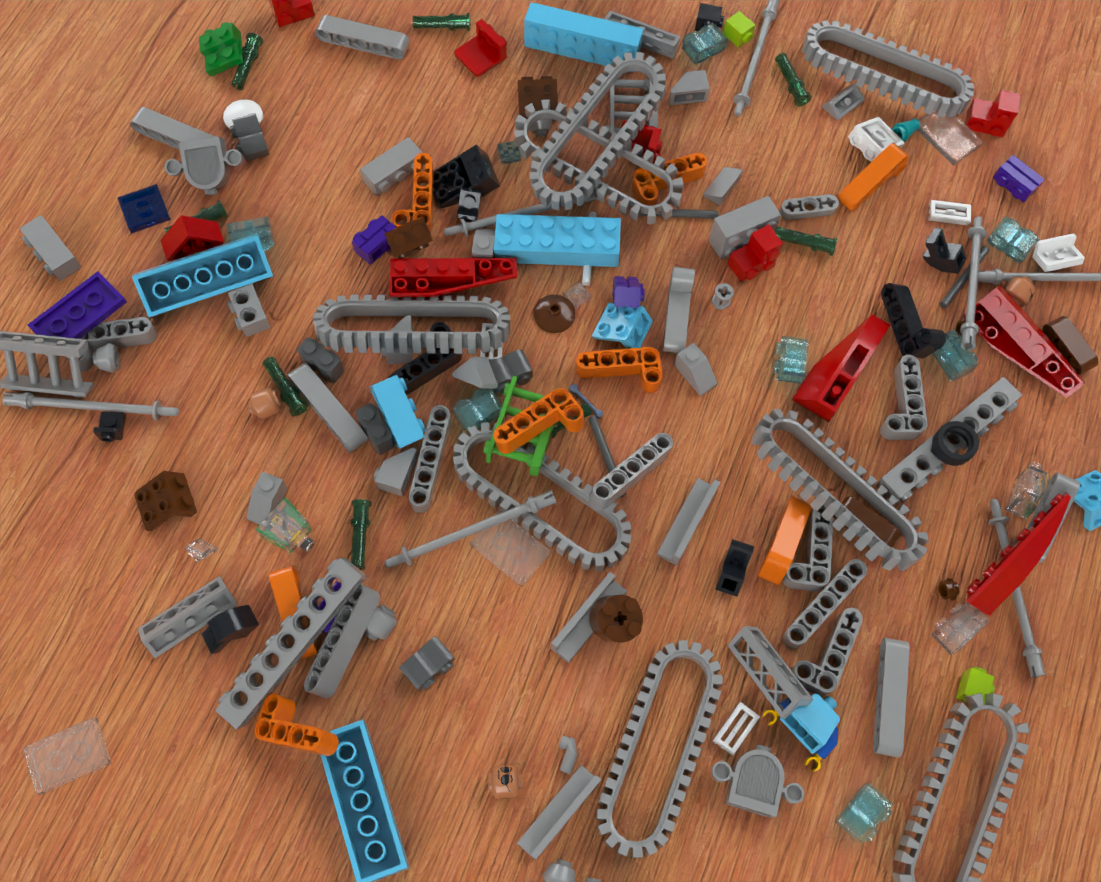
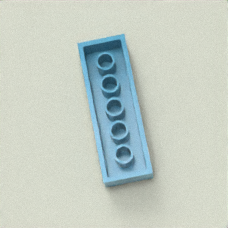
[524,2,643,73]
[494,214,621,267]
[132,234,273,317]
[321,720,410,882]

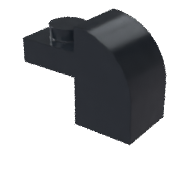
[923,228,967,274]
[715,539,754,597]
[201,605,259,654]

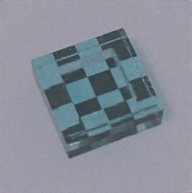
[497,141,521,165]

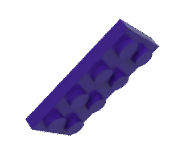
[27,271,127,356]

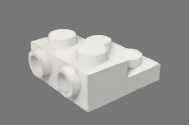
[848,117,905,162]

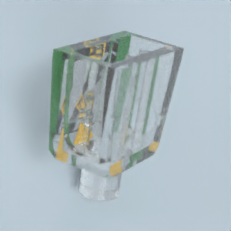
[1005,462,1050,519]
[256,497,315,553]

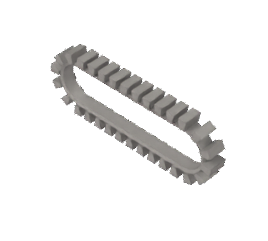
[514,100,683,224]
[752,409,929,571]
[892,693,1030,882]

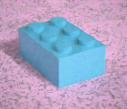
[369,375,426,448]

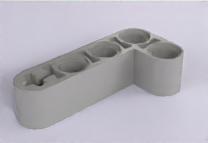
[663,267,695,353]
[66,317,158,372]
[880,355,927,440]
[1012,472,1080,563]
[782,505,833,592]
[791,608,863,696]

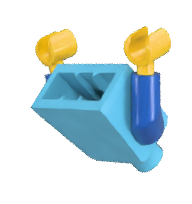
[762,694,840,772]

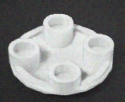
[223,100,264,129]

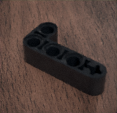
[881,283,946,359]
[388,322,462,396]

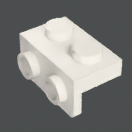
[1033,233,1085,272]

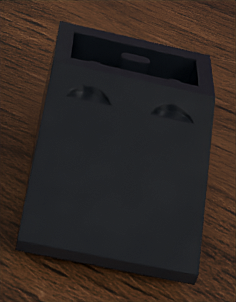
[433,144,500,209]

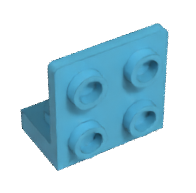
[592,303,653,349]
[1074,470,1101,531]

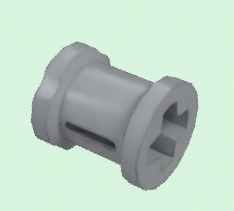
[712,283,734,310]

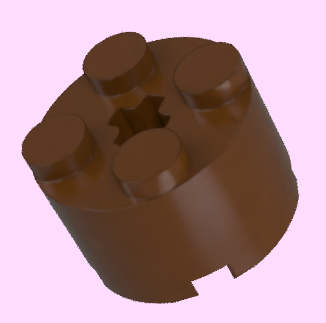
[589,594,643,643]

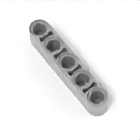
[315,15,410,59]
[130,107,216,150]
[287,362,368,453]
[409,405,451,513]
[589,433,673,511]
[782,559,867,649]
[304,584,380,699]
[873,638,909,758]

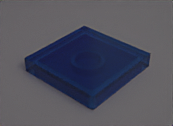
[118,184,171,234]

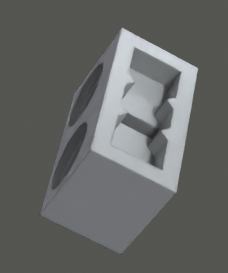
[227,284,270,337]

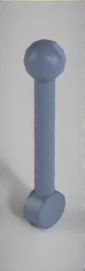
[570,384,603,418]

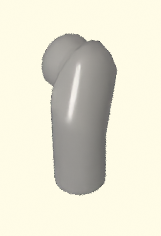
[559,736,577,774]

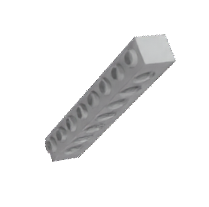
[876,377,1022,502]
[215,558,368,730]

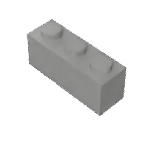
[360,137,425,196]
[19,215,82,281]

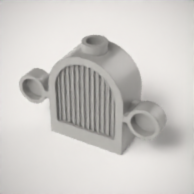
[164,136,244,195]
[711,745,804,819]

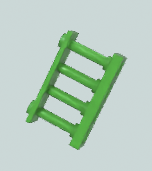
[483,376,562,477]

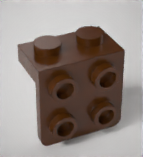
[517,76,558,119]
[383,216,433,258]
[135,471,197,531]

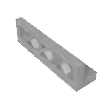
[604,11,680,59]
[657,478,720,566]
[550,572,627,664]
[138,576,238,658]
[727,626,814,719]
[517,765,601,861]

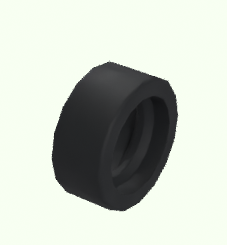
[932,421,979,466]

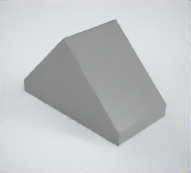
[452,357,498,389]

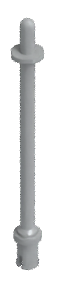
[733,0,780,117]
[444,188,599,237]
[960,216,987,351]
[978,269,1101,285]
[3,392,180,420]
[384,490,557,568]
[988,499,1046,678]

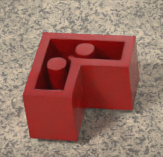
[269,0,315,27]
[964,90,1021,137]
[160,215,224,261]
[727,225,783,282]

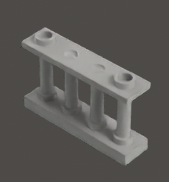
[606,77,658,140]
[0,331,94,397]

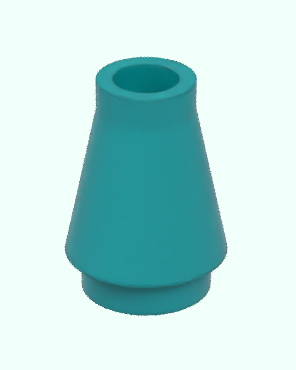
[892,119,920,142]

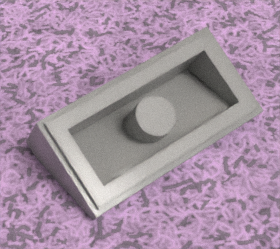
[822,83,865,120]
[703,167,743,206]

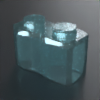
[682,24,728,64]
[987,217,1040,263]
[773,336,808,384]
[453,388,503,435]
[835,783,893,843]

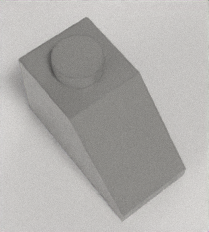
[669,70,710,106]
[472,228,495,258]
[381,315,413,364]
[674,343,718,397]
[374,448,418,497]
[246,472,288,528]

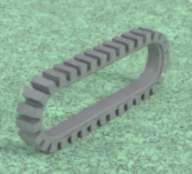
[802,20,974,118]
[530,52,666,210]
[313,295,510,354]
[453,423,632,571]
[596,640,723,858]

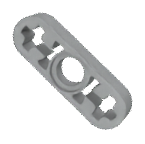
[780,194,839,220]

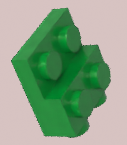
[199,22,243,76]

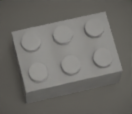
[708,196,781,259]

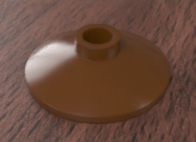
[534,295,575,333]

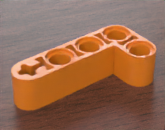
[837,143,909,212]
[392,153,434,232]
[632,153,708,206]
[575,347,662,393]
[493,388,585,454]
[757,496,812,586]
[269,565,318,659]
[254,693,339,756]

